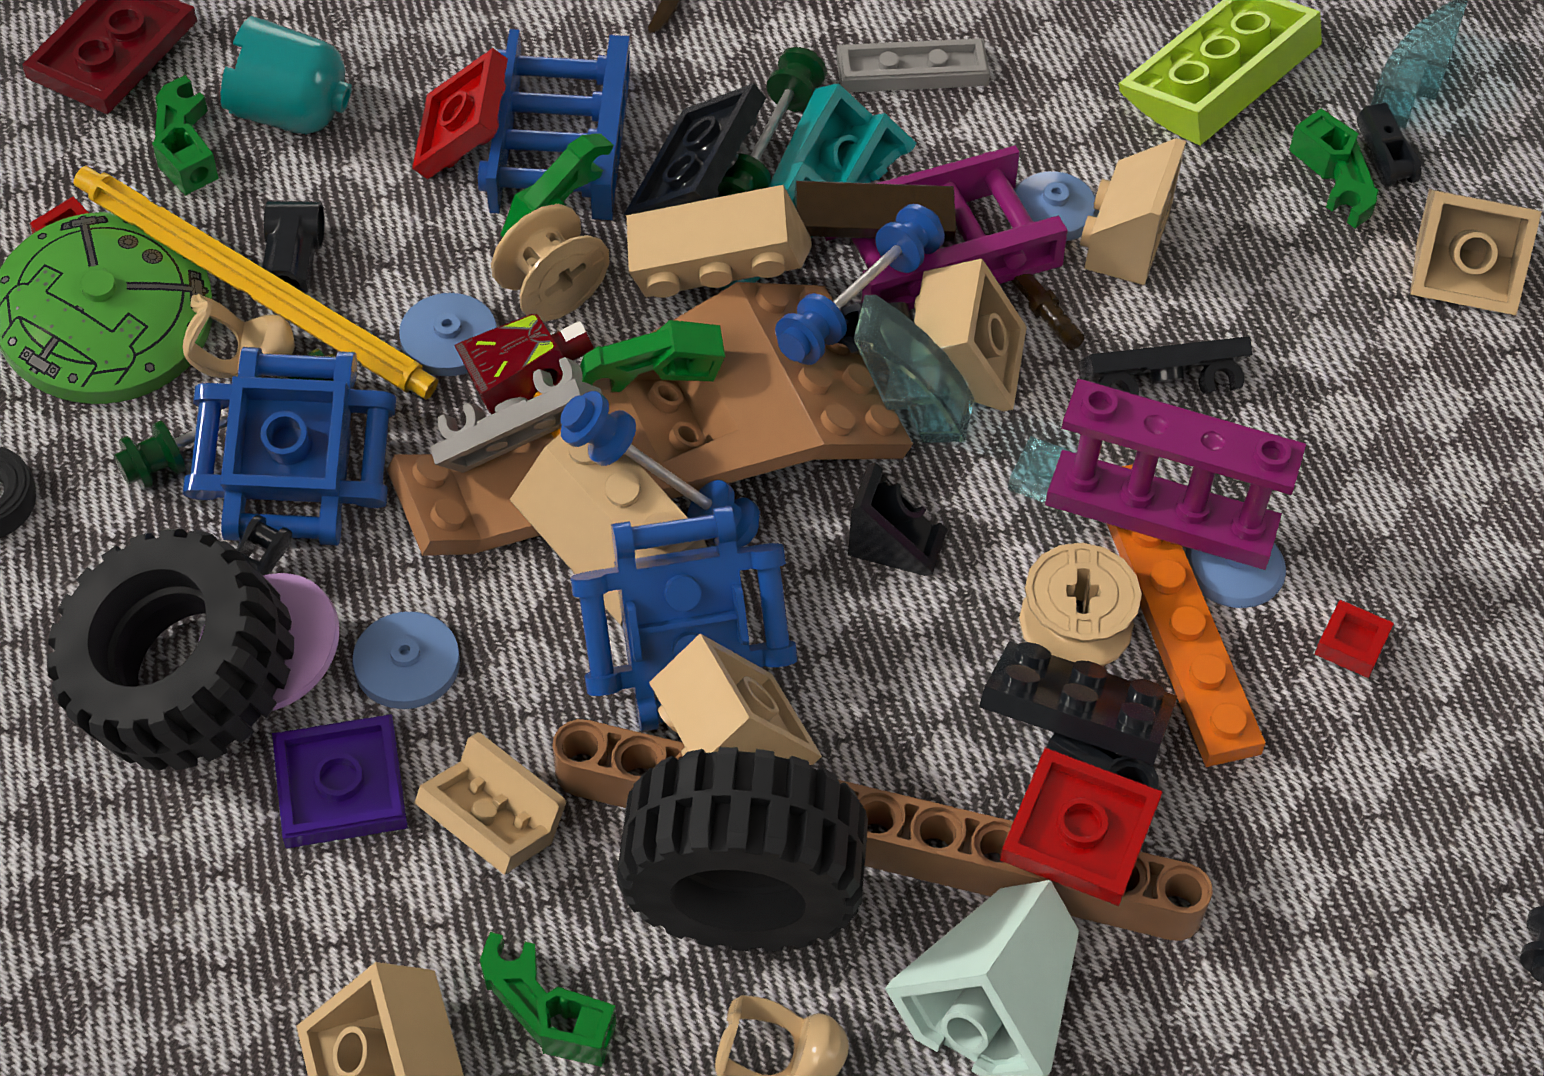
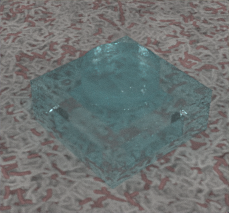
[1008,436,1075,503]

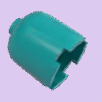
[221,16,352,134]

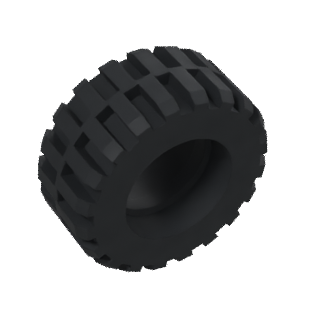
[47,528,294,771]
[617,747,868,952]

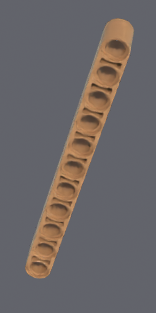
[553,719,1212,941]

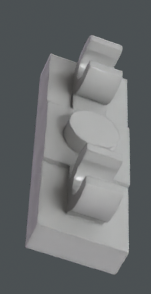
[430,357,603,473]

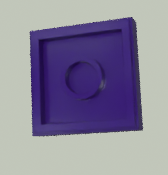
[272,714,408,849]

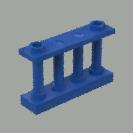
[478,29,631,220]

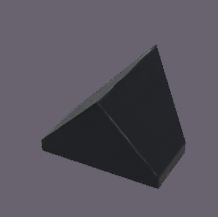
[848,462,948,576]

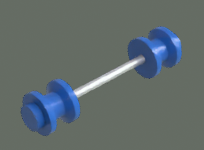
[775,204,944,365]
[560,391,760,548]

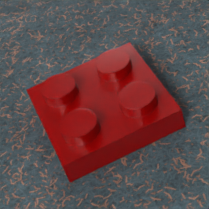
[412,48,508,179]
[1000,748,1162,906]

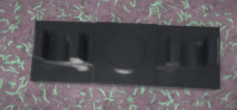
[1079,336,1253,395]

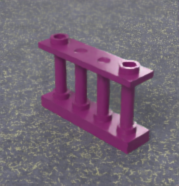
[824,145,1068,310]
[1045,378,1306,570]

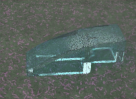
[1371,0,1468,129]
[854,295,974,443]

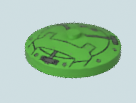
[0,212,213,404]

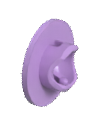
[199,573,339,711]

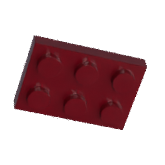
[22,0,197,115]

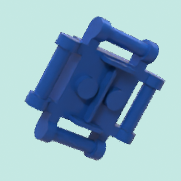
[183,347,397,546]
[570,506,798,732]

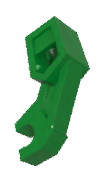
[152,75,219,196]
[1289,108,1379,229]
[500,133,614,237]
[580,320,725,392]
[480,932,617,1067]

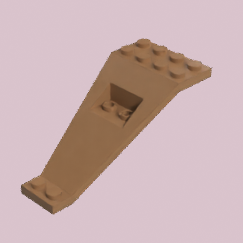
[387,282,913,556]

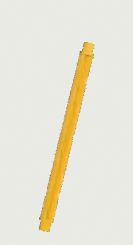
[73,166,439,400]

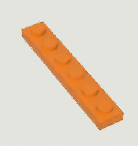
[1106,464,1266,767]

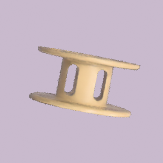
[491,204,610,322]
[1019,543,1142,667]

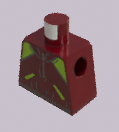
[454,314,594,415]

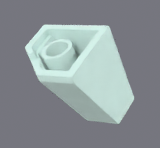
[885,880,1079,1076]

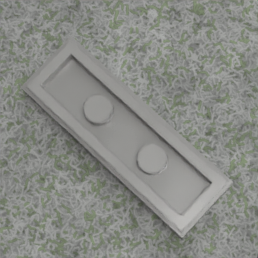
[836,38,990,93]

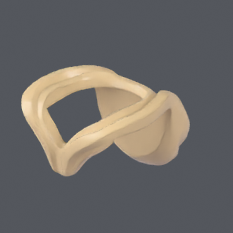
[183,293,295,378]
[715,995,849,1076]

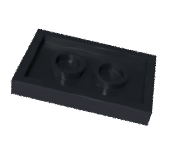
[624,83,766,217]
[979,641,1177,765]

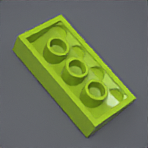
[1119,0,1322,146]

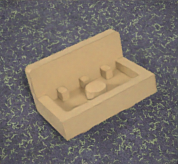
[415,732,566,875]

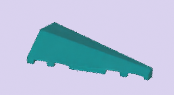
[719,83,917,291]

